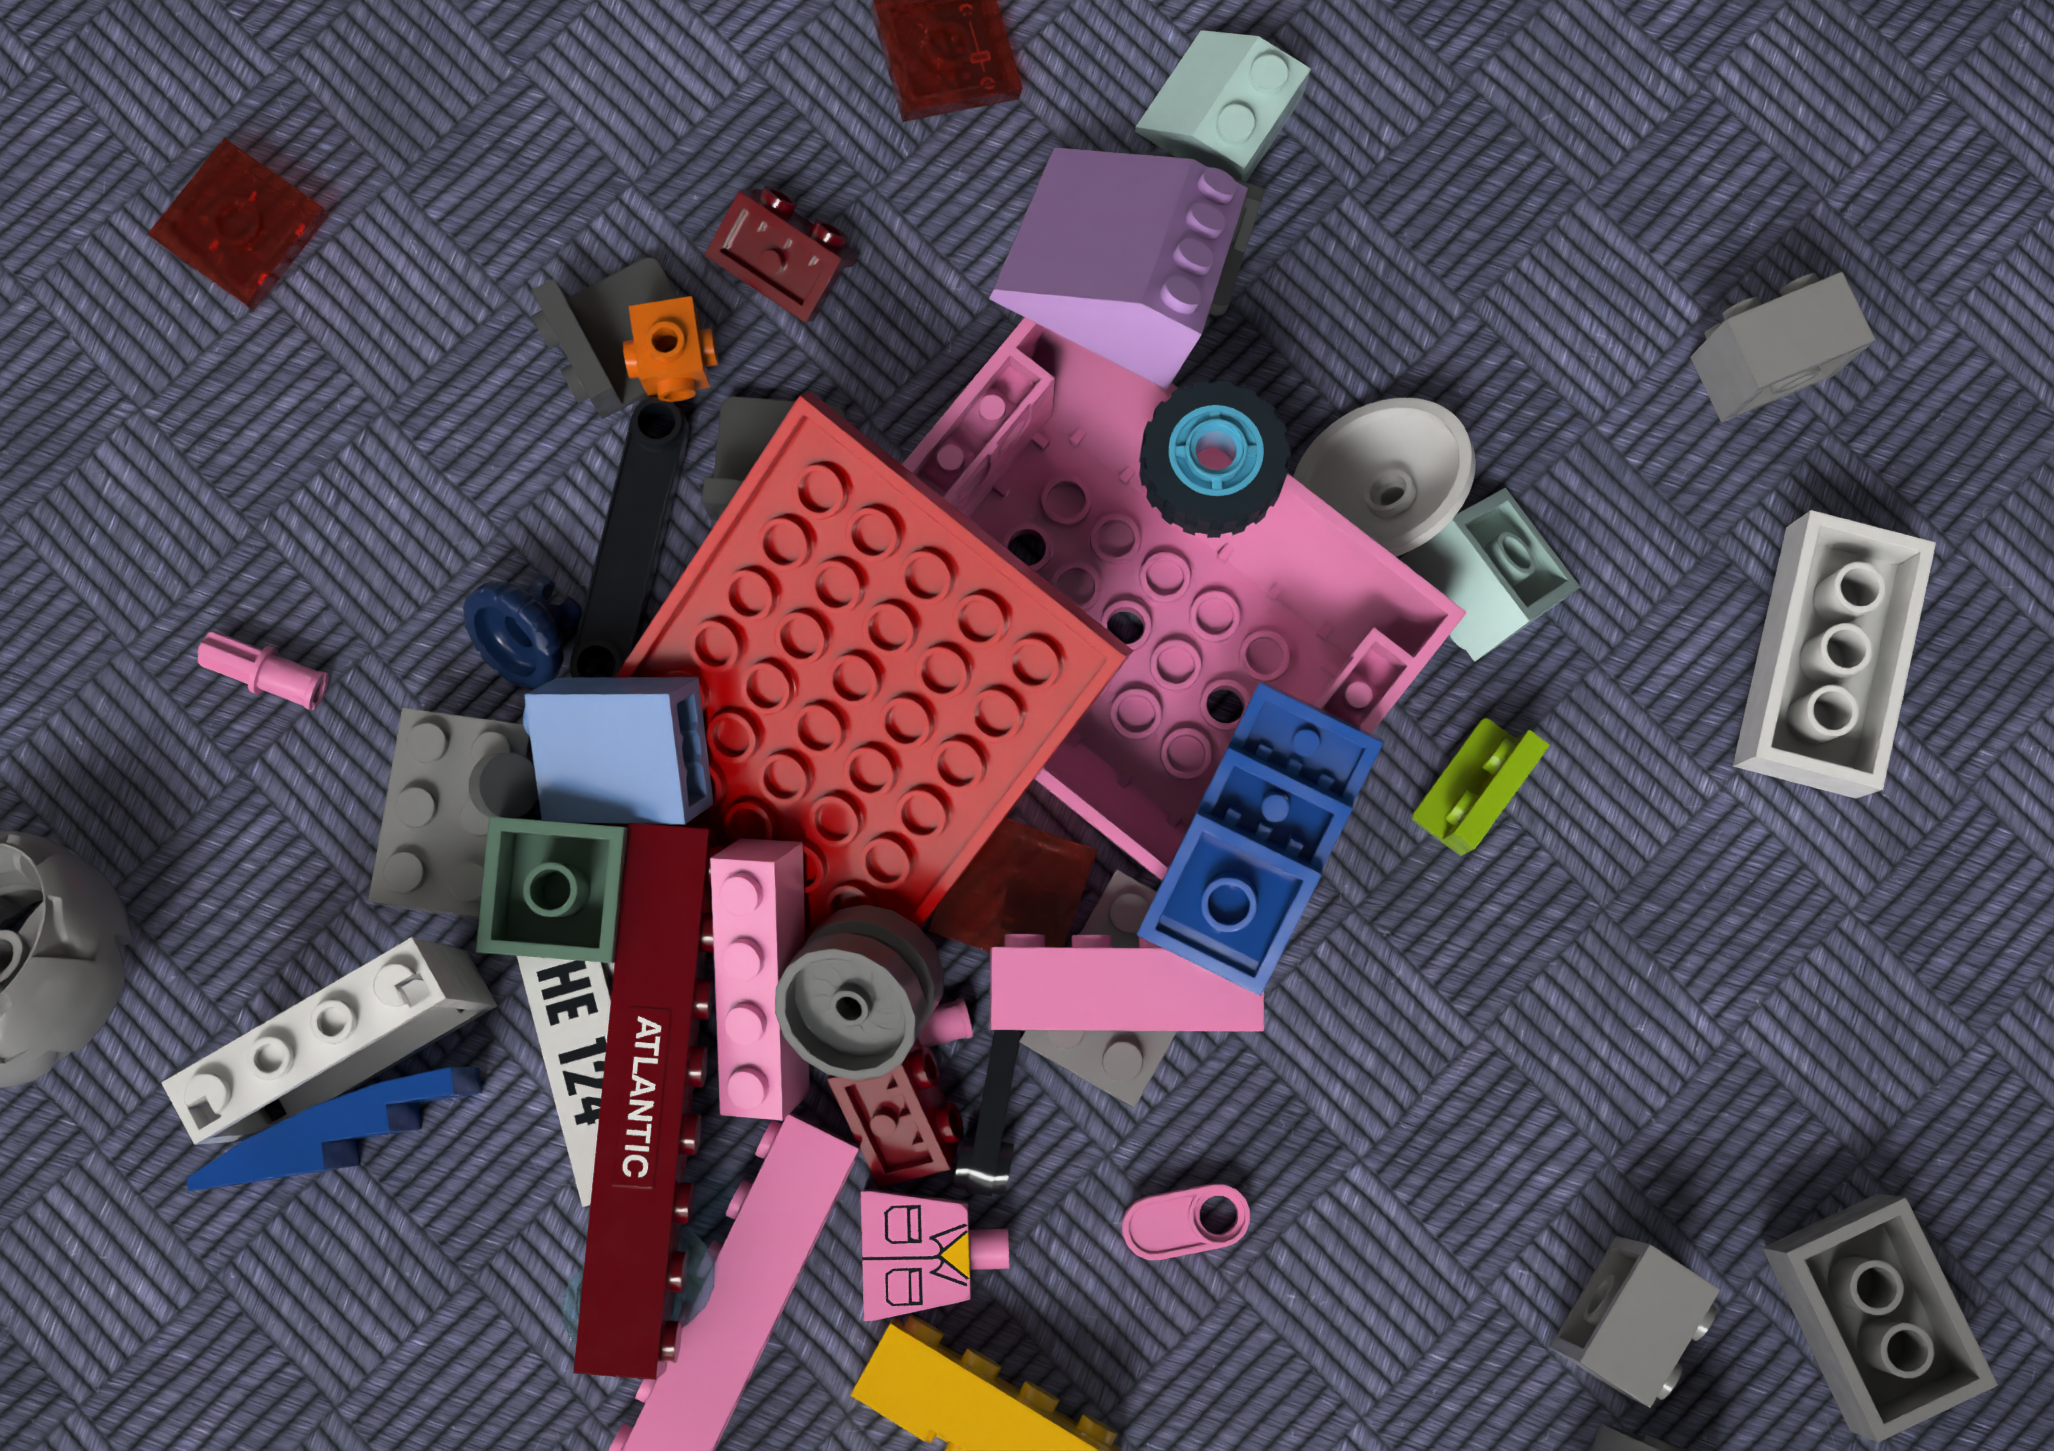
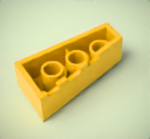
[850,1315,1122,1451]

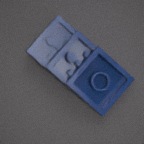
[1137,680,1384,996]
[187,1067,482,1192]

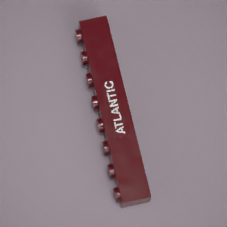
[573,823,726,1380]

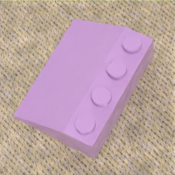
[989,148,1248,390]

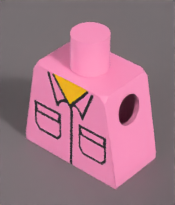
[861,1189,1009,1321]

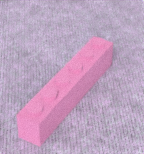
[608,1113,861,1451]

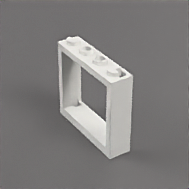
[161,937,497,1145]

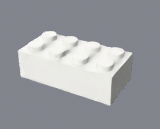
[1733,510,1936,799]

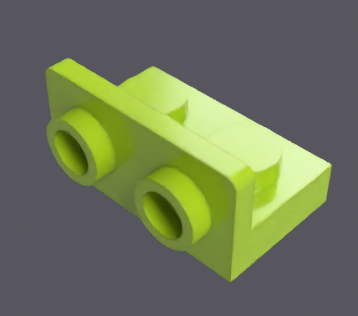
[1411,718,1550,856]

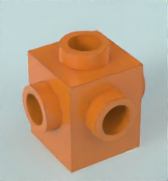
[623,296,718,402]

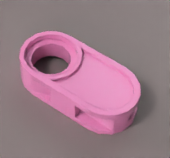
[1121,1183,1250,1260]

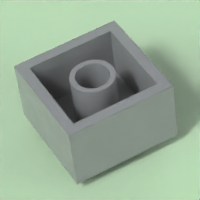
[1690,271,1876,423]
[1550,1236,1720,1408]

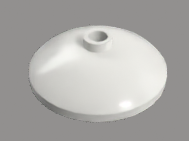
[1293,398,1476,557]

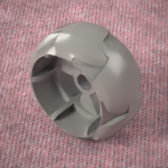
[0,831,132,1089]

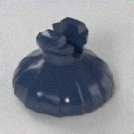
[463,576,582,689]

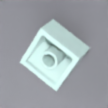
[1135,30,1311,182]
[1399,488,1580,662]

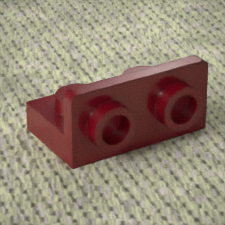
[704,186,859,323]
[827,1038,964,1188]

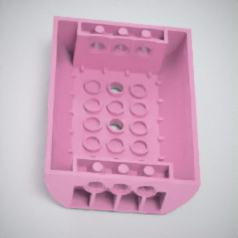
[902,317,1467,881]

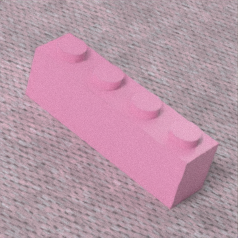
[710,838,810,1121]
[989,934,1264,1032]

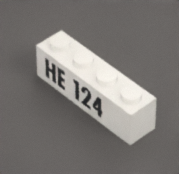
[517,956,615,1207]

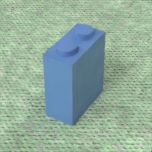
[523,677,714,824]

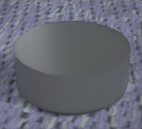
[469,753,538,818]

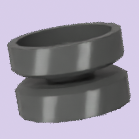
[775,905,944,1081]

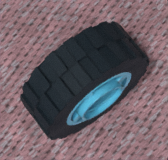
[1139,380,1291,538]

